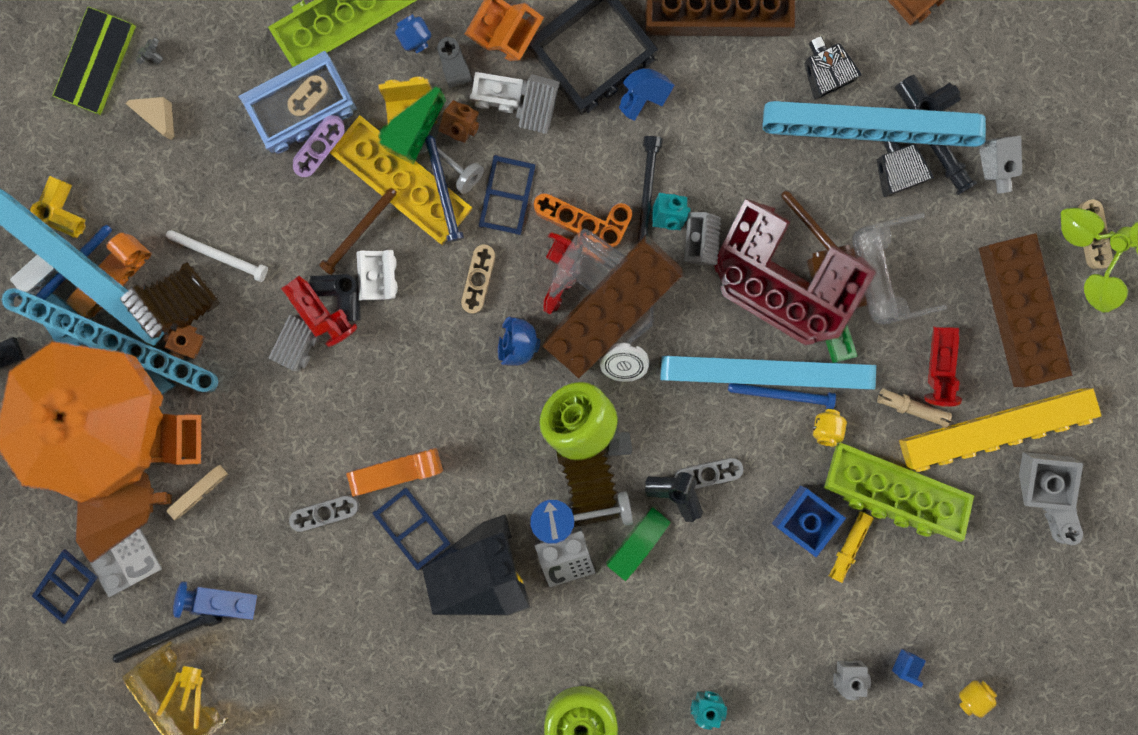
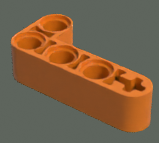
[534,193,632,250]
[67,233,151,319]
[346,448,443,497]

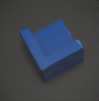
[892,649,926,688]

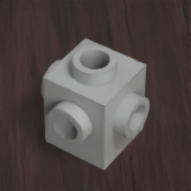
[833,661,871,700]

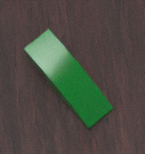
[606,506,671,582]

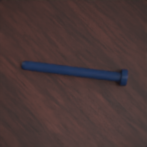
[425,135,464,242]

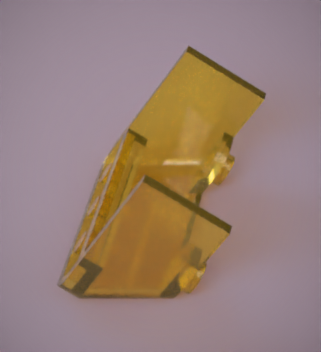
[122,641,229,735]

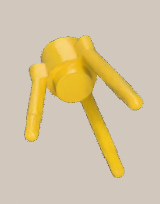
[157,666,203,729]

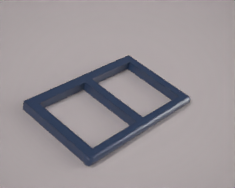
[479,155,536,235]
[372,487,451,571]
[32,549,98,624]

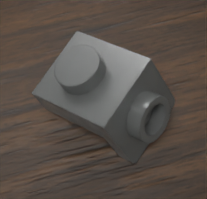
[607,421,632,456]

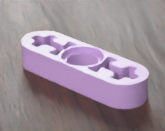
[293,115,345,177]

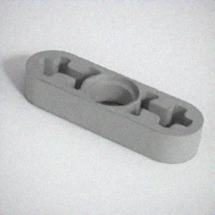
[674,458,743,489]
[289,495,359,532]

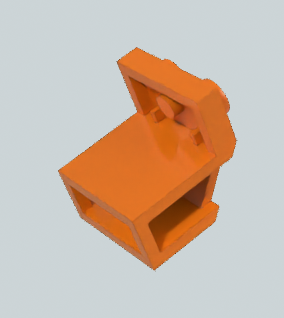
[465,0,544,61]
[149,414,201,465]

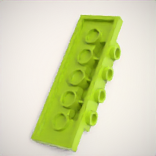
[268,0,417,67]
[824,443,974,542]

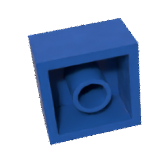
[771,485,846,557]

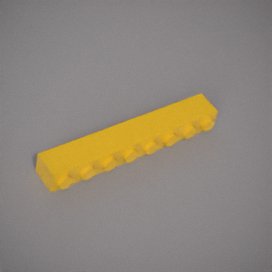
[899,388,1101,472]

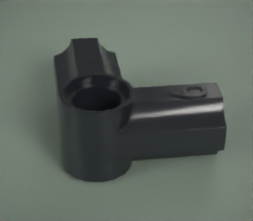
[895,74,961,111]
[309,274,361,321]
[645,472,703,522]

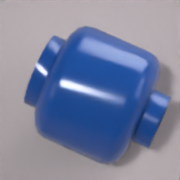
[395,14,431,53]

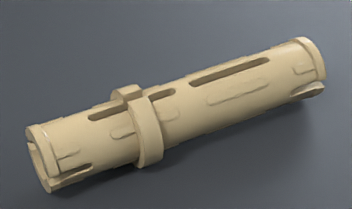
[877,388,952,428]

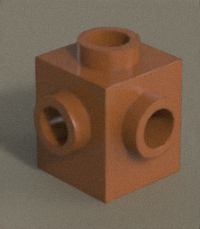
[439,100,480,143]
[163,324,205,359]

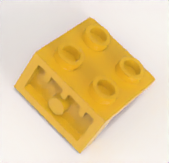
[378,77,437,123]

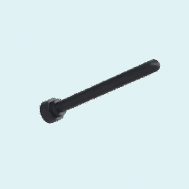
[637,136,663,244]
[113,614,222,663]

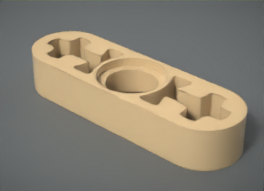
[1078,199,1113,270]
[461,245,496,314]
[166,465,228,521]

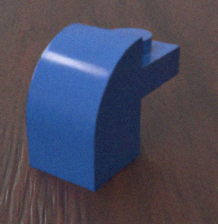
[619,69,675,121]

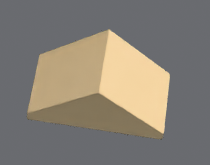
[126,97,174,140]

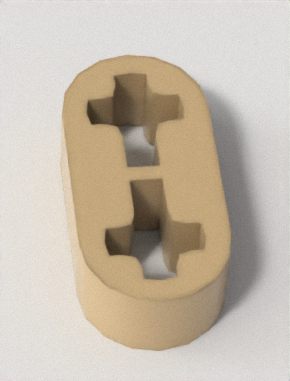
[287,75,328,117]

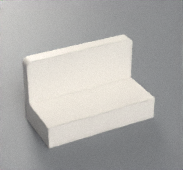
[10,255,58,300]

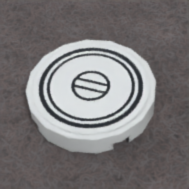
[600,343,649,382]

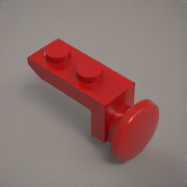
[543,232,581,315]
[281,276,357,347]
[924,326,962,407]

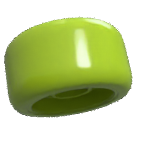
[540,382,617,460]
[544,686,618,735]

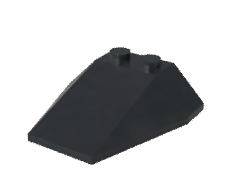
[422,514,531,616]

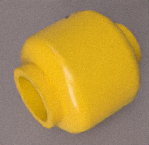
[812,409,847,447]
[959,680,997,718]

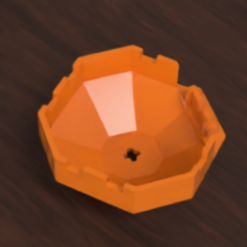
[0,342,163,497]

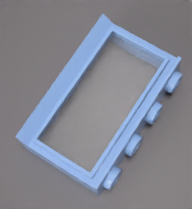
[238,51,357,154]

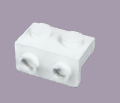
[470,72,524,113]
[357,250,398,300]

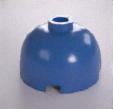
[498,316,540,366]

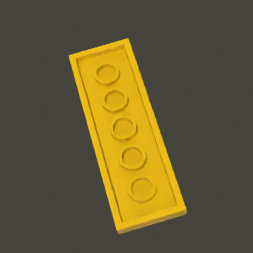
[330,115,473,246]

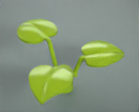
[1060,208,1138,313]

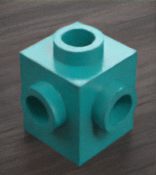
[652,193,691,231]
[690,691,727,730]

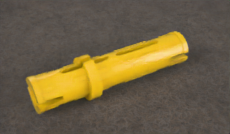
[828,511,874,583]

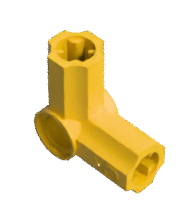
[30,176,86,238]

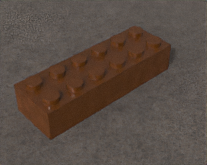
[645,0,795,37]
[979,233,1073,388]
[543,235,682,379]

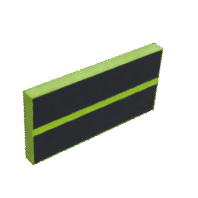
[53,6,136,115]

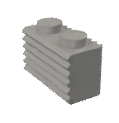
[516,74,560,134]
[684,212,722,265]
[268,315,321,371]

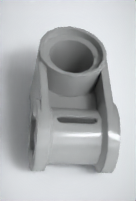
[1043,508,1083,545]

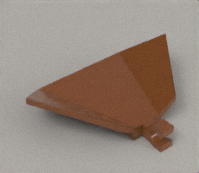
[76,471,172,563]

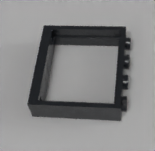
[528,0,658,115]

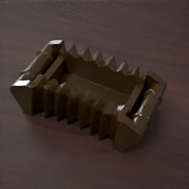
[120,262,220,339]
[556,448,619,527]

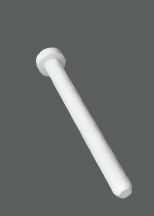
[166,230,268,282]

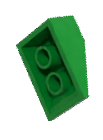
[378,87,446,165]

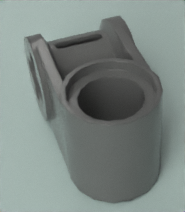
[437,37,472,89]

